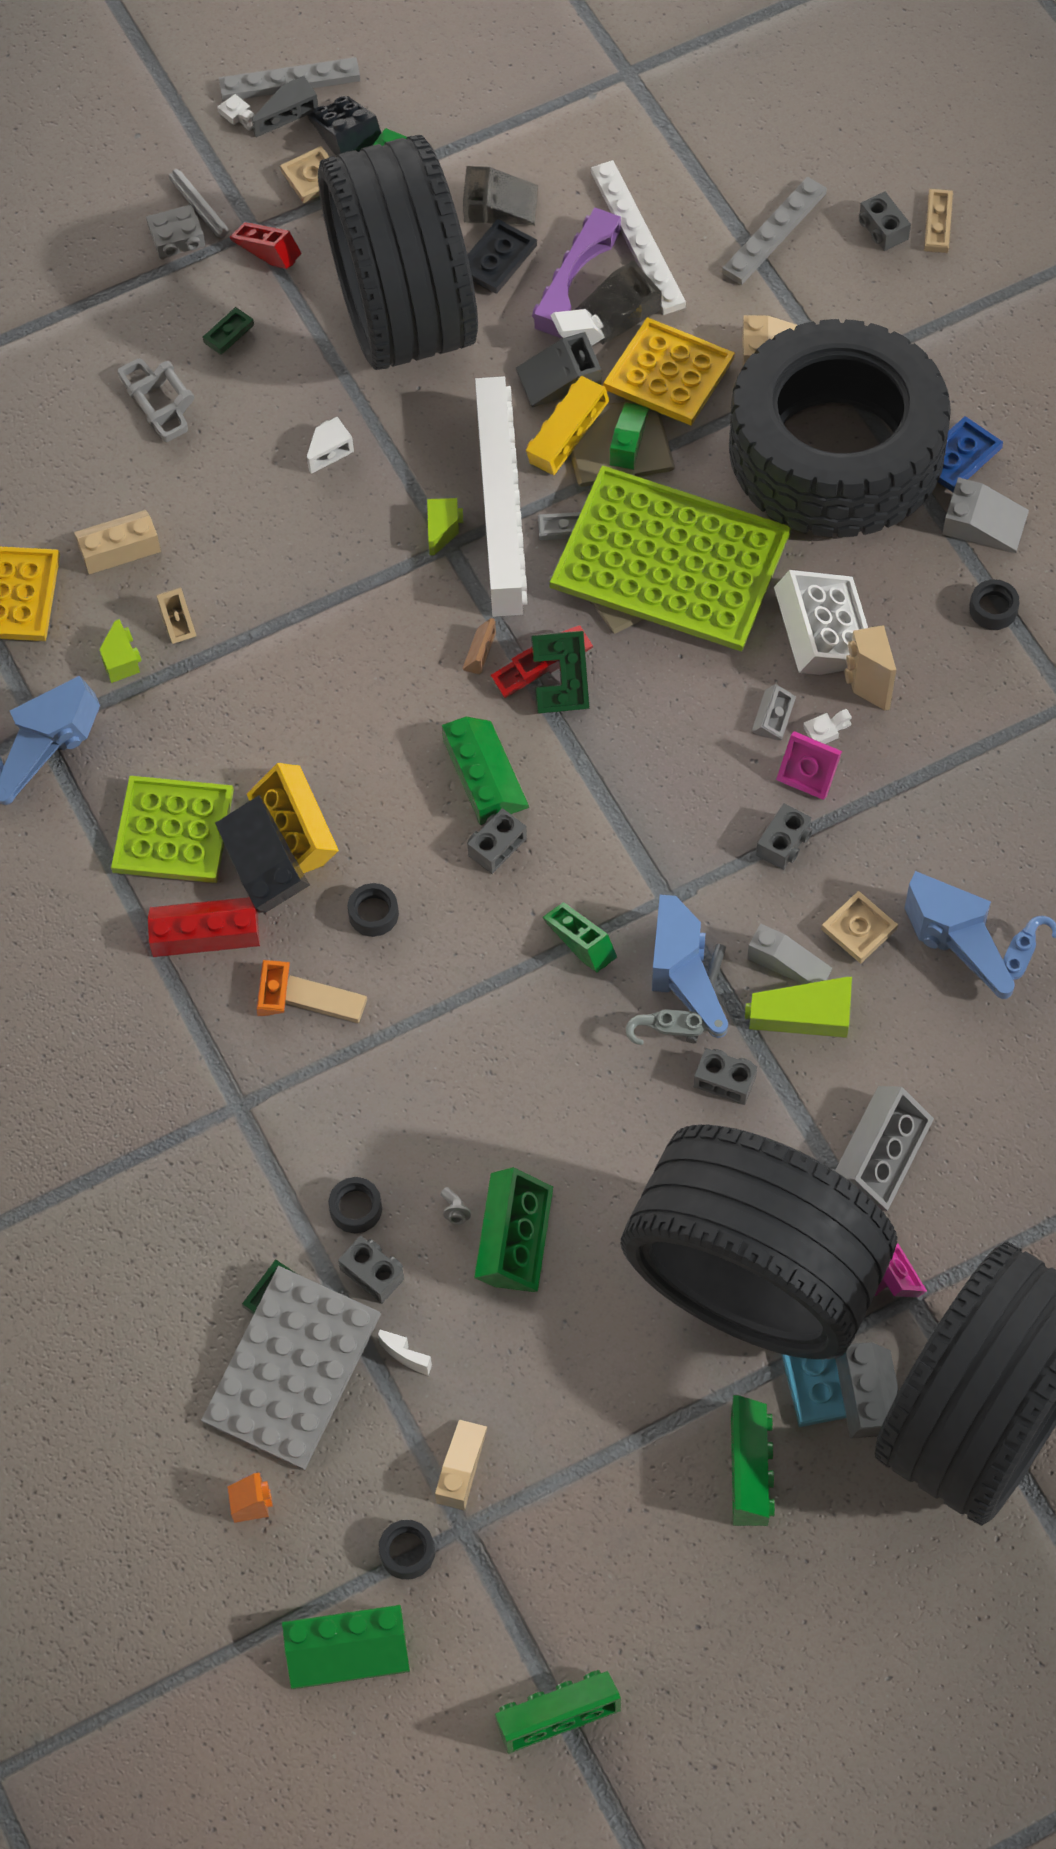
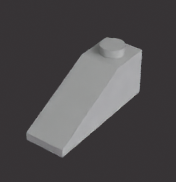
[747,923,832,984]

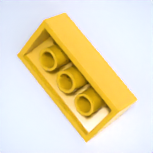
[246,763,339,873]

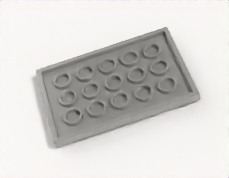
[201,1266,381,1470]

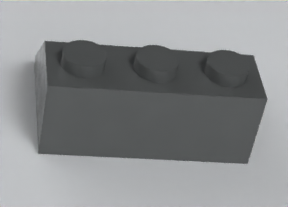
[835,1342,899,1439]

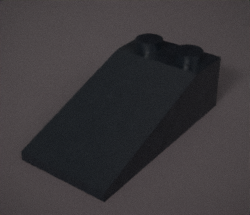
[215,795,310,913]

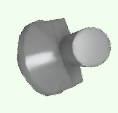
[440,1187,471,1224]

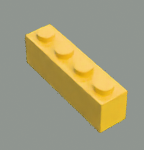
[526,376,609,475]

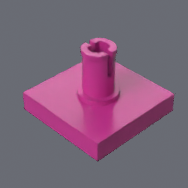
[776,731,842,800]
[875,1244,927,1297]

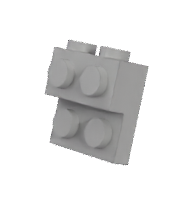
[146,204,205,259]

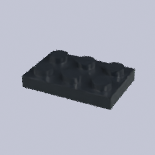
[467,219,537,294]

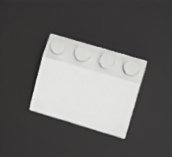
[774,570,868,675]

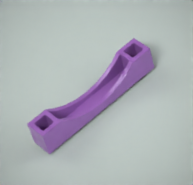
[532,207,621,338]

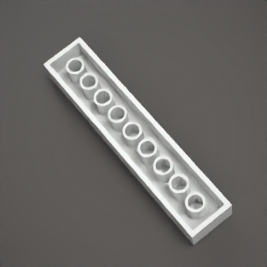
[475,376,527,617]

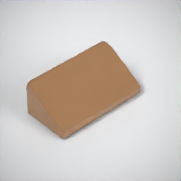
[463,618,496,675]

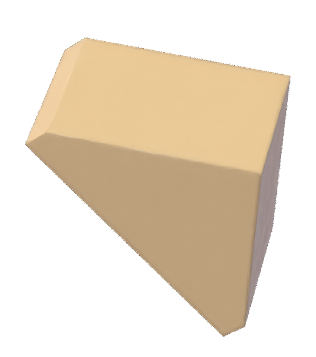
[156,587,196,644]

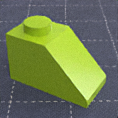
[427,498,464,555]

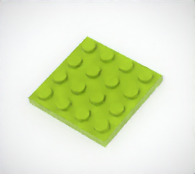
[111,776,234,883]

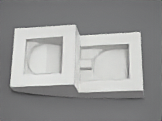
[378,1330,432,1376]

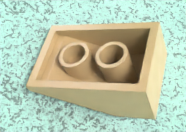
[742,315,797,366]

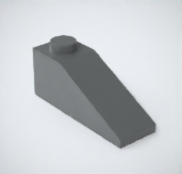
[252,76,318,137]

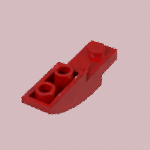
[491,625,593,698]

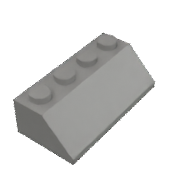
[835,1086,934,1211]

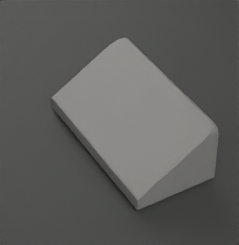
[752,684,796,740]

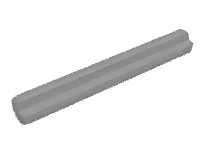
[169,169,229,238]

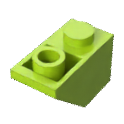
[99,619,142,683]

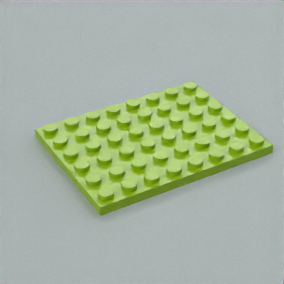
[549,465,791,652]

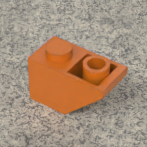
[228,1472,273,1523]

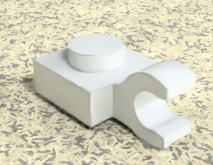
[217,94,255,130]
[804,709,852,744]

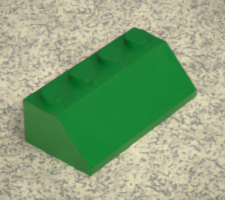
[442,716,529,825]
[474,1167,553,1292]
[731,1395,775,1526]
[282,1605,410,1690]
[495,1670,621,1754]

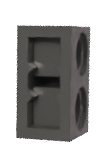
[858,191,911,251]
[756,803,813,870]
[467,808,527,874]
[693,1048,758,1105]
[338,1235,404,1304]

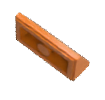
[257,960,290,1016]

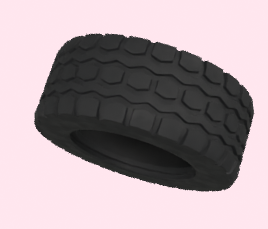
[729,319,951,537]

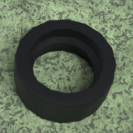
[969,579,1020,630]
[347,883,399,937]
[328,1177,382,1234]
[379,1520,435,1579]

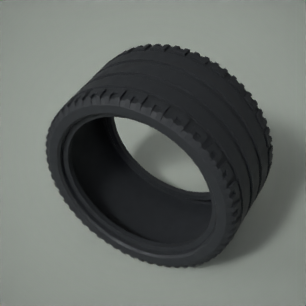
[318,135,478,370]
[620,1124,898,1360]
[875,1242,1056,1526]

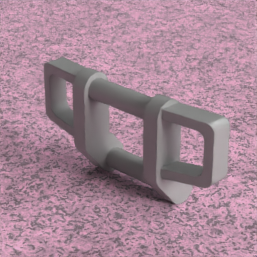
[118,358,195,442]

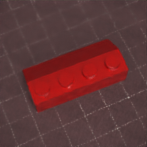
[148,897,260,957]

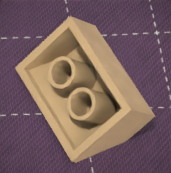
[74,510,161,575]
[844,625,896,710]

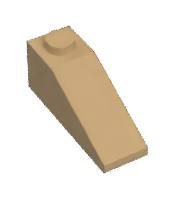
[435,1420,487,1510]

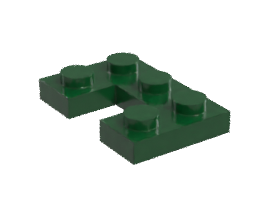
[531,631,590,714]

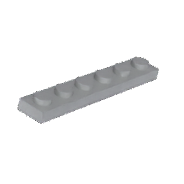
[219,57,360,102]
[722,176,827,285]

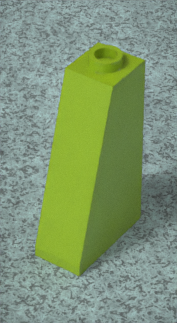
[745,977,852,1038]

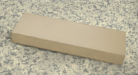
[924,189,953,253]
[285,975,367,1024]

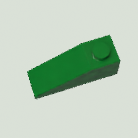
[610,402,649,470]
[543,902,618,973]

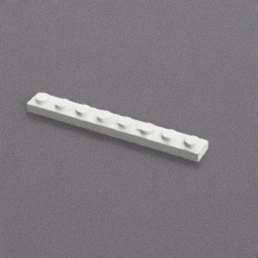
[591,160,686,315]

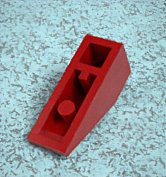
[230,222,302,269]

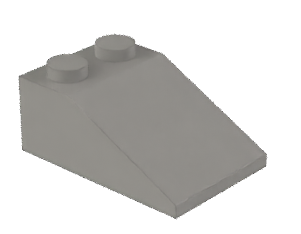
[942,477,1029,553]

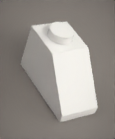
[551,309,605,346]
[307,417,354,474]

